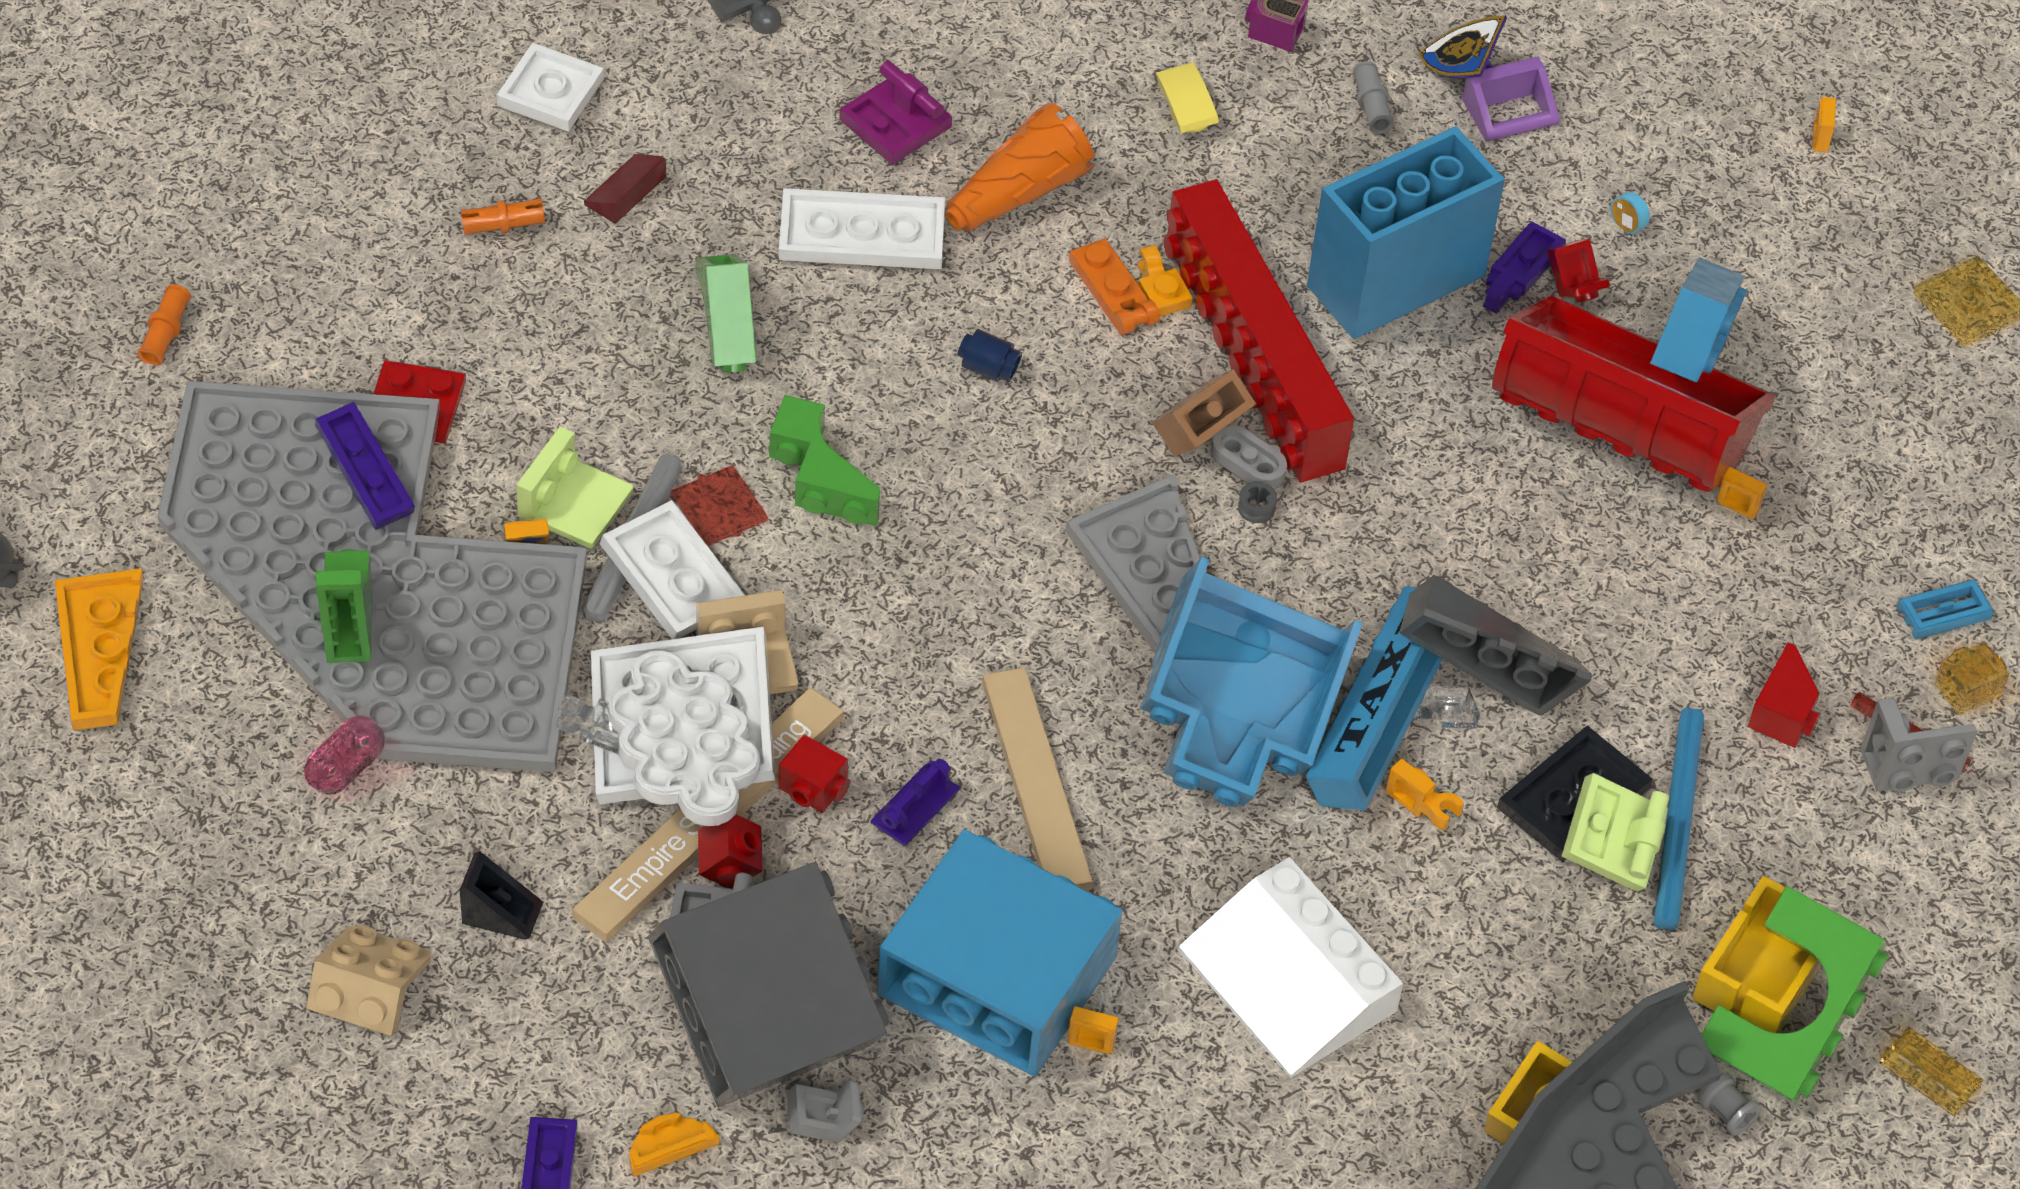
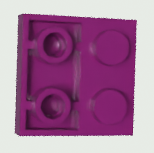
[839,60,952,165]

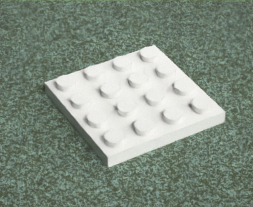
[591,627,775,805]

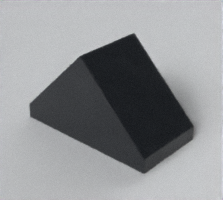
[459,851,544,940]

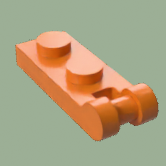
[1069,238,1160,336]

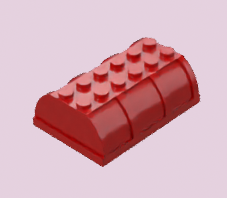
[1492,295,1776,492]

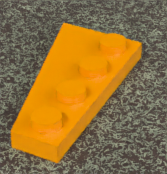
[55,568,144,731]

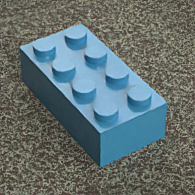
[1650,257,1747,383]

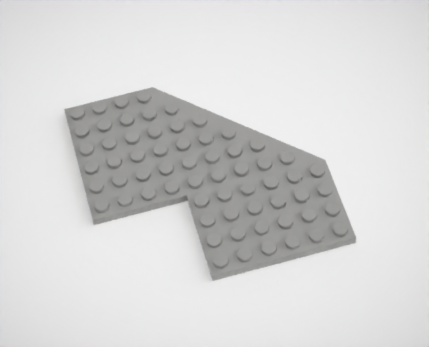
[158,381,588,772]

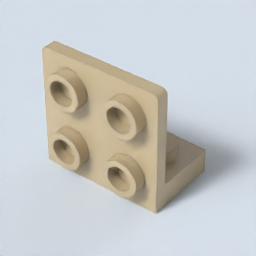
[696,590,798,694]

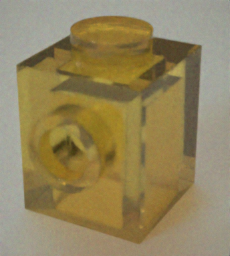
[1934,642,2010,715]

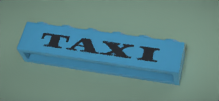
[1306,586,1443,811]

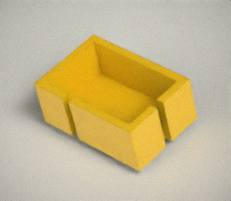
[1692,875,1822,1033]

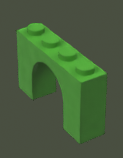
[1701,886,1889,1103]

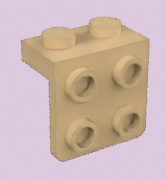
[306,925,431,1036]

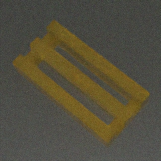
[1880,1026,1983,1117]

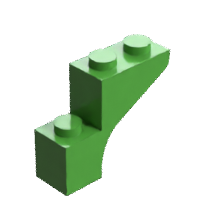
[769,395,880,526]

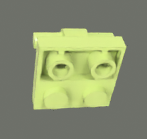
[1562,773,1669,891]

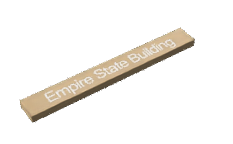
[572,687,844,943]

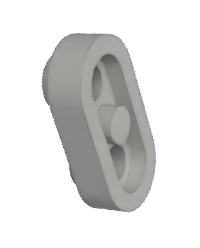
[1211,425,1287,489]

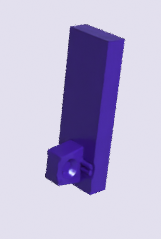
[315,402,415,530]

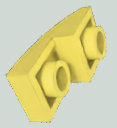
[1156,62,1219,133]

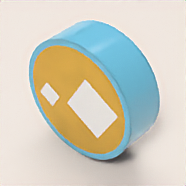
[1610,192,1650,234]

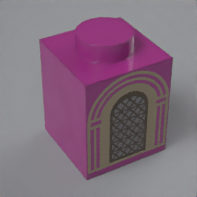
[1245,0,1309,52]

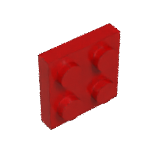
[373,360,466,444]

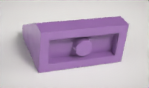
[1462,56,1560,142]

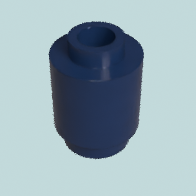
[957,329,1022,382]

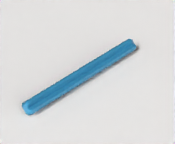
[1654,707,1704,931]

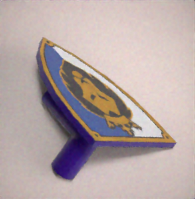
[1418,15,1507,78]

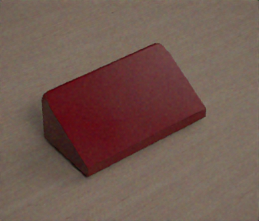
[584,154,666,224]

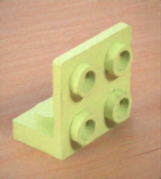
[516,427,633,548]

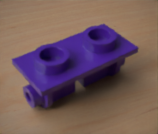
[870,758,960,846]

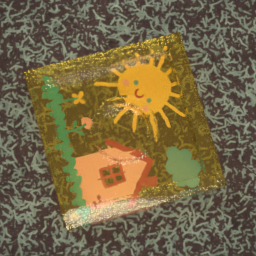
[1913,255,2020,347]

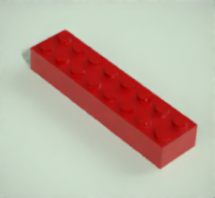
[1163,179,1354,483]

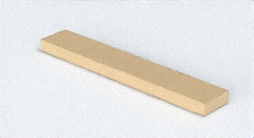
[982,667,1093,891]

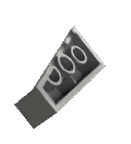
[1399,575,1592,716]

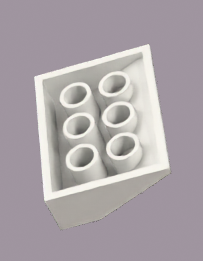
[1179,857,1403,1078]

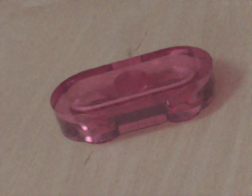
[304,716,385,795]

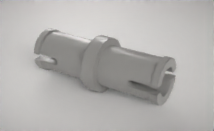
[1353,61,1394,134]

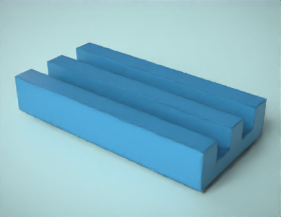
[1897,579,1994,640]

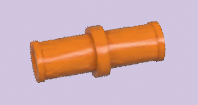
[461,198,546,235]
[137,284,191,366]

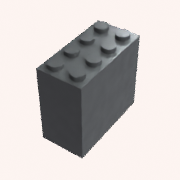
[647,861,889,1108]

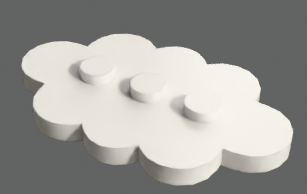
[609,650,760,826]

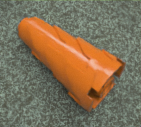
[945,103,1095,232]

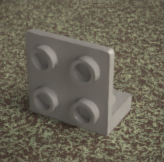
[1860,698,1977,792]

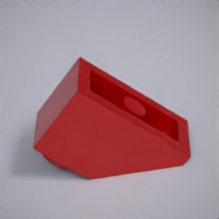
[1748,642,1821,748]

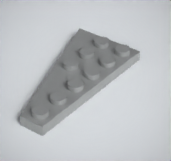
[1066,474,1200,652]

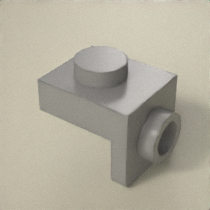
[787,1080,864,1142]

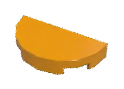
[629,1112,719,1177]

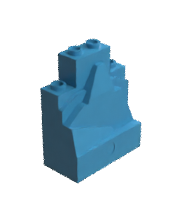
[1140,556,1363,807]

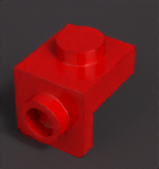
[1547,238,1611,302]

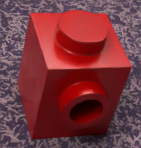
[778,734,850,813]
[698,814,763,889]

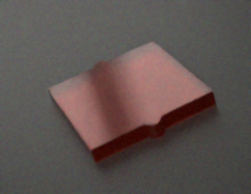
[671,465,768,546]

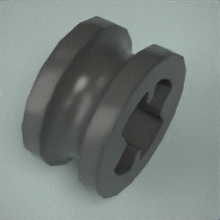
[1238,482,1277,523]

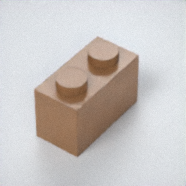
[1152,369,1256,457]

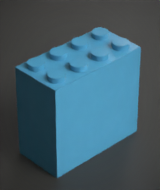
[1307,126,1505,339]
[877,829,1123,1078]

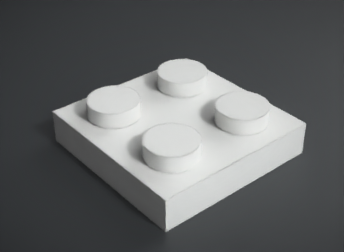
[496,43,604,132]

